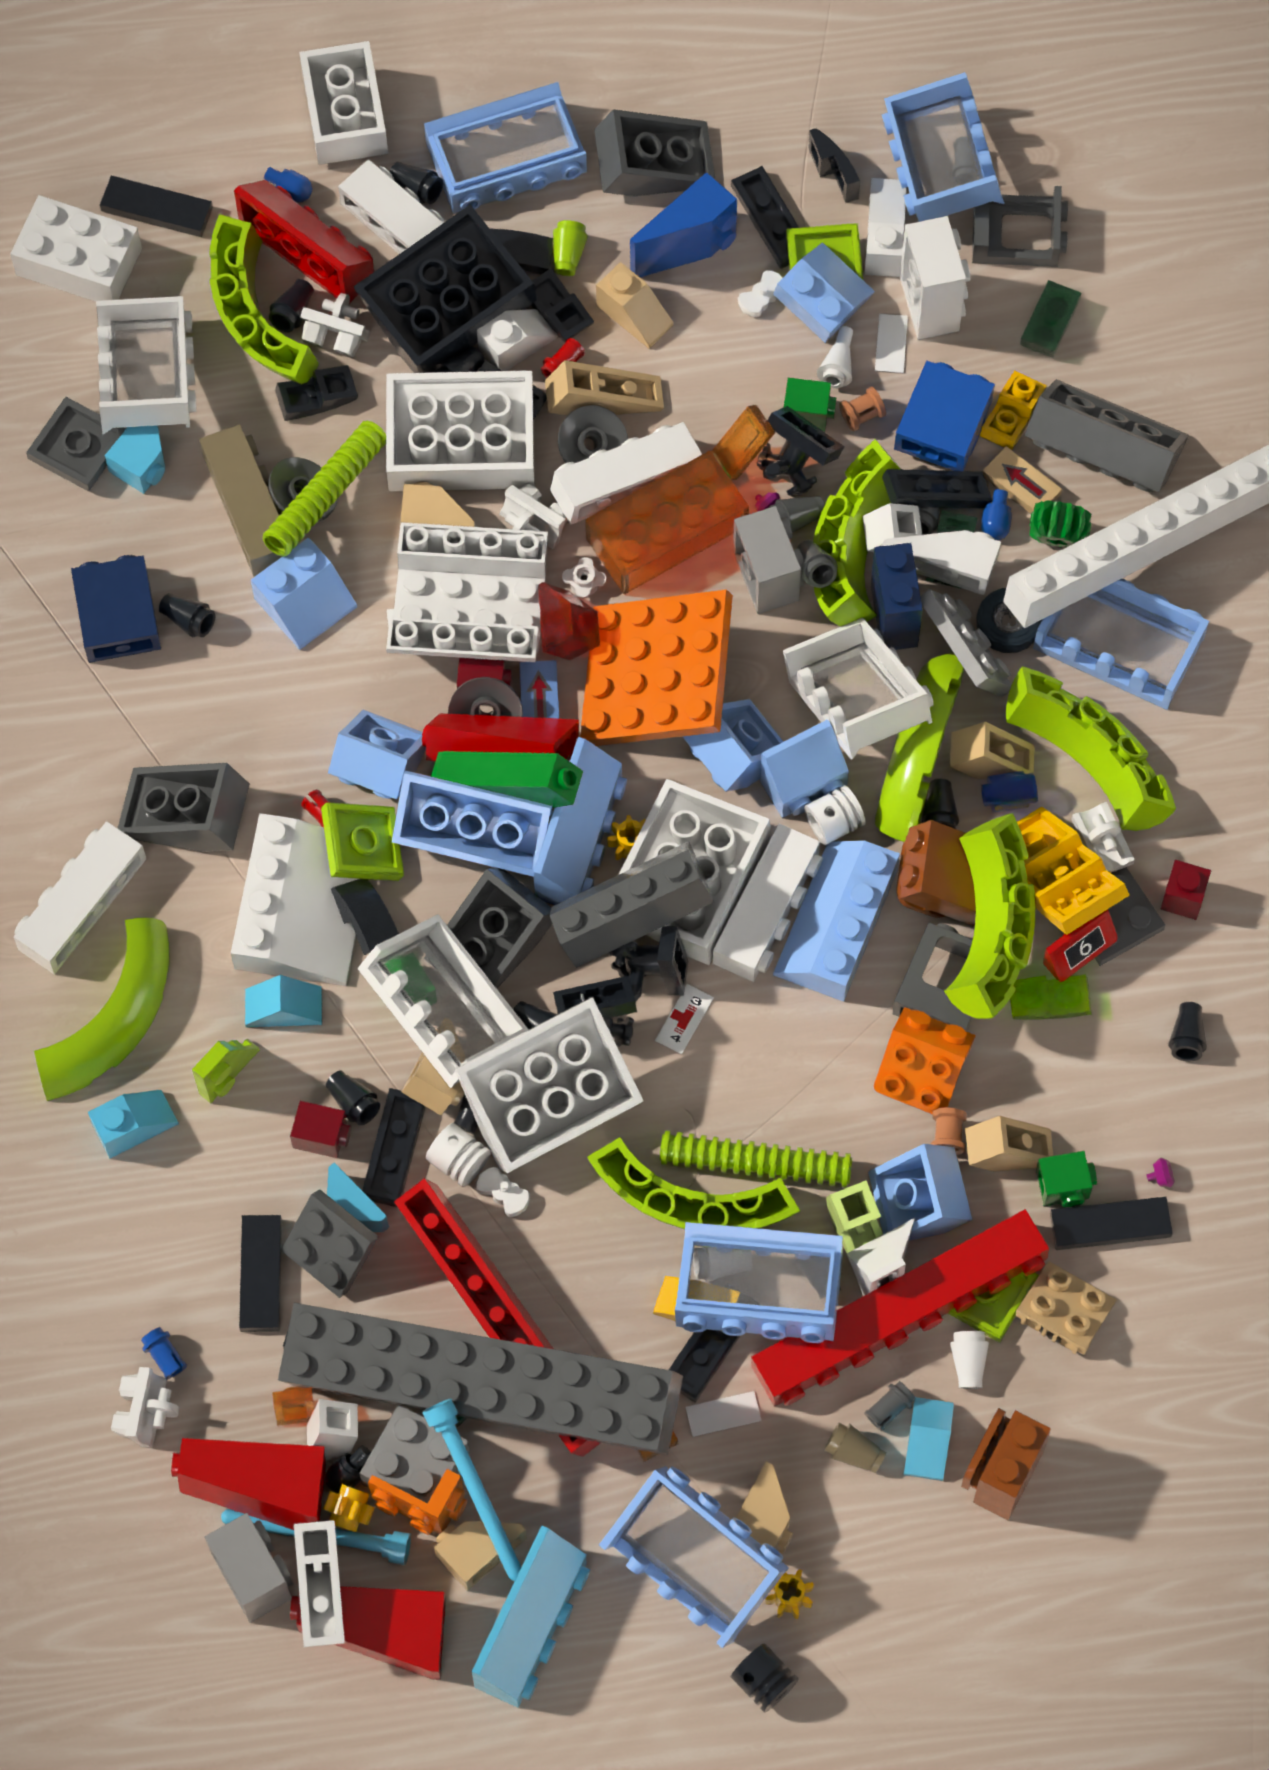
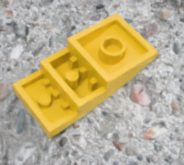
[1017,806,1129,935]

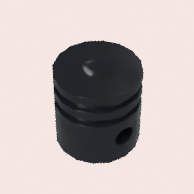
[730,1643,799,1713]

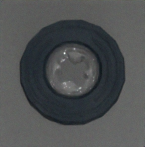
[976,588,1043,653]

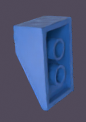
[630,172,737,278]

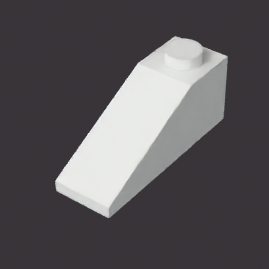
[865,178,906,277]
[882,530,1001,595]
[294,1520,345,1647]

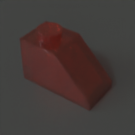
[538,582,600,661]

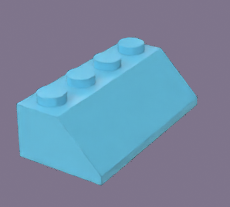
[472,1525,590,1708]

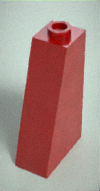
[422,713,579,762]
[171,1438,326,1530]
[290,1586,446,1680]

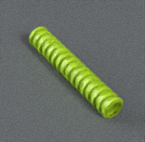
[262,420,386,557]
[659,1130,853,1188]

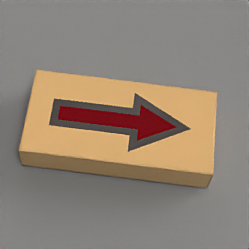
[983,446,1062,514]

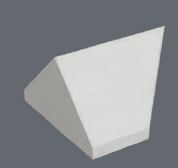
[847,1218,915,1296]

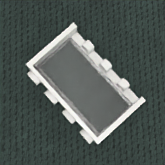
[96,296,196,435]
[783,618,933,760]
[358,914,529,1088]

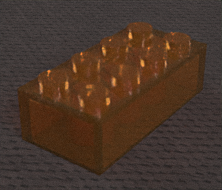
[585,450,749,595]

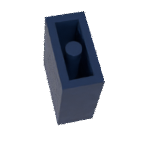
[870,543,923,650]
[71,555,161,663]

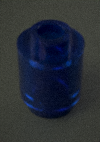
[981,770,1038,813]

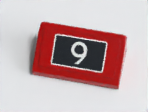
[1043,909,1118,982]

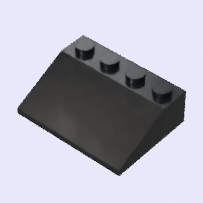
[354,205,537,373]

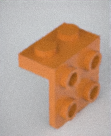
[874,1007,976,1114]
[368,1469,467,1535]

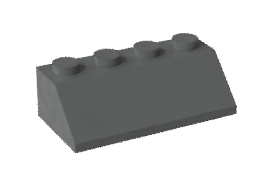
[1025,379,1189,492]
[550,841,714,968]

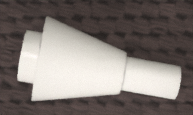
[817,326,853,388]

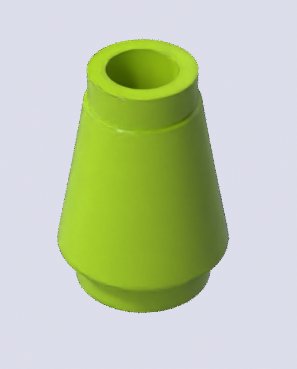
[553,220,588,276]

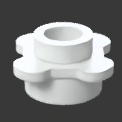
[562,557,606,599]

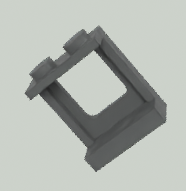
[972,186,1068,267]
[892,922,973,1032]

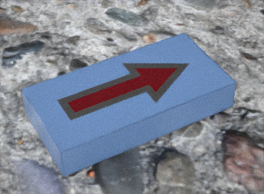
[519,660,559,718]

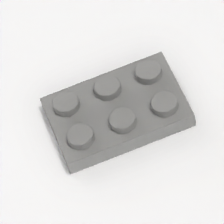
[920,589,1012,697]

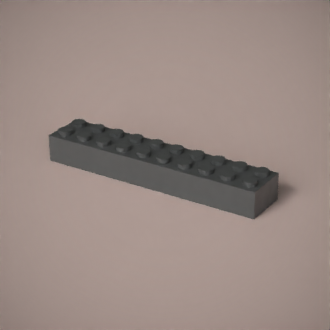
[278,1302,683,1455]

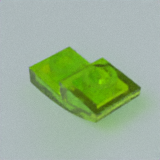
[1010,974,1092,1020]

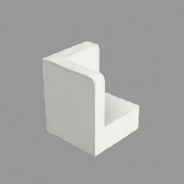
[307,1399,358,1461]

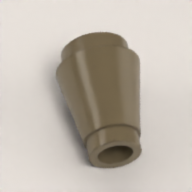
[824,1422,887,1473]

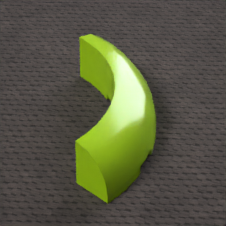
[209,214,319,384]
[813,439,902,626]
[875,654,964,842]
[1006,666,1176,831]
[944,813,1035,1019]
[34,918,170,1101]
[587,1137,801,1229]

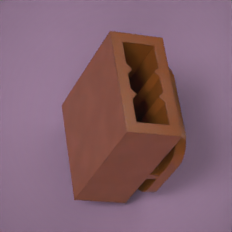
[896,820,976,925]
[961,1408,1051,1521]

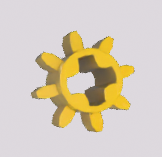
[607,815,646,861]
[323,1484,375,1532]
[765,1569,814,1619]

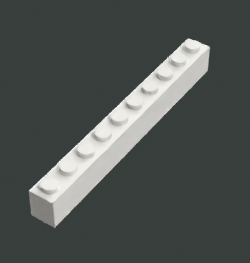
[1003,445,1269,628]

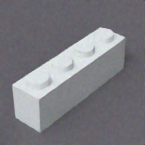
[338,159,444,254]
[550,422,704,525]
[14,821,146,975]
[713,823,823,982]

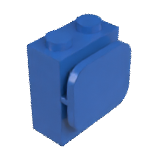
[894,360,995,471]

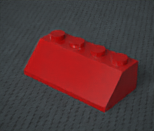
[234,180,374,304]

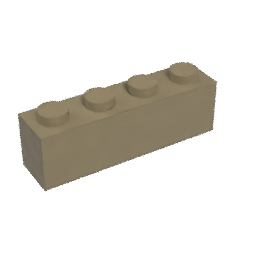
[199,424,283,577]

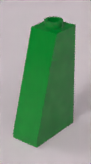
[431,751,583,808]

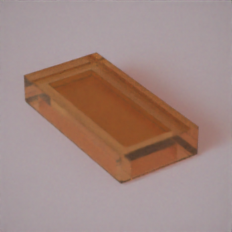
[710,405,775,481]

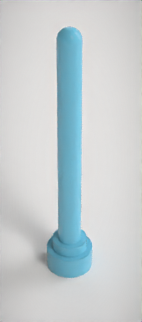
[422,1398,521,1581]
[221,1509,411,1565]

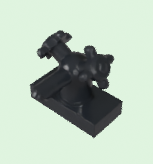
[756,406,845,496]
[607,926,689,1002]
[553,976,637,1047]

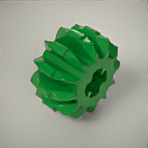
[1029,500,1092,548]

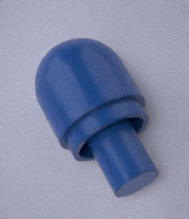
[264,167,312,203]
[981,489,1012,541]

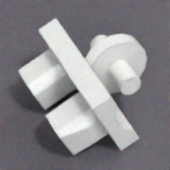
[300,293,371,357]
[500,483,567,549]
[1071,802,1135,873]
[111,1367,179,1448]

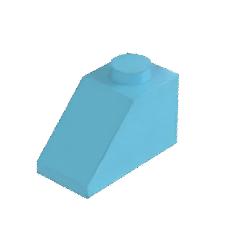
[105,425,165,494]
[88,1090,179,1159]

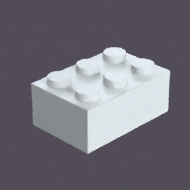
[299,41,388,165]
[10,195,142,301]
[900,216,970,340]

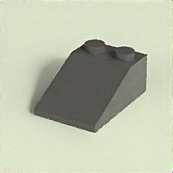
[594,109,716,196]
[118,763,250,852]
[423,868,552,989]

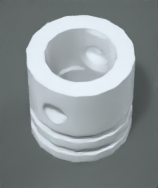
[804,785,866,846]
[426,1123,491,1187]

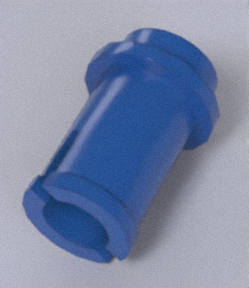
[141,1327,187,1380]

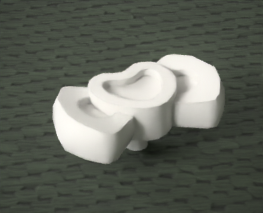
[738,270,782,317]
[476,1167,530,1217]

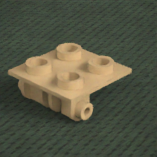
[1016,1261,1117,1355]

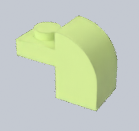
[826,1180,883,1253]

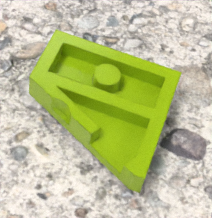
[192,1039,260,1104]

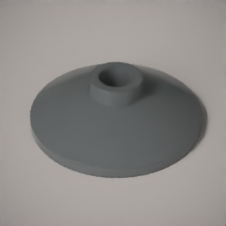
[558,405,628,463]
[269,457,338,522]
[448,677,523,717]

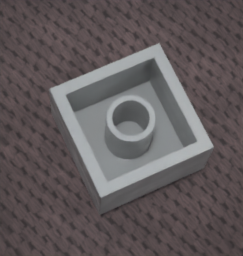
[733,506,804,614]
[360,1404,470,1503]
[205,1513,294,1623]

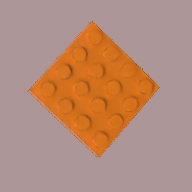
[580,589,733,746]

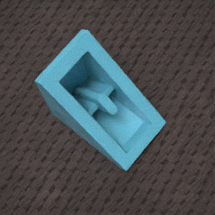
[245,975,322,1027]
[327,1163,389,1232]
[904,1397,954,1481]

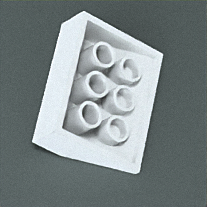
[386,371,535,491]
[619,779,772,965]
[231,813,357,986]
[455,997,644,1173]

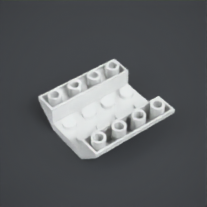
[386,522,548,662]

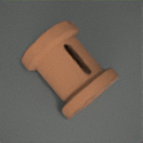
[839,387,886,432]
[931,1107,967,1155]

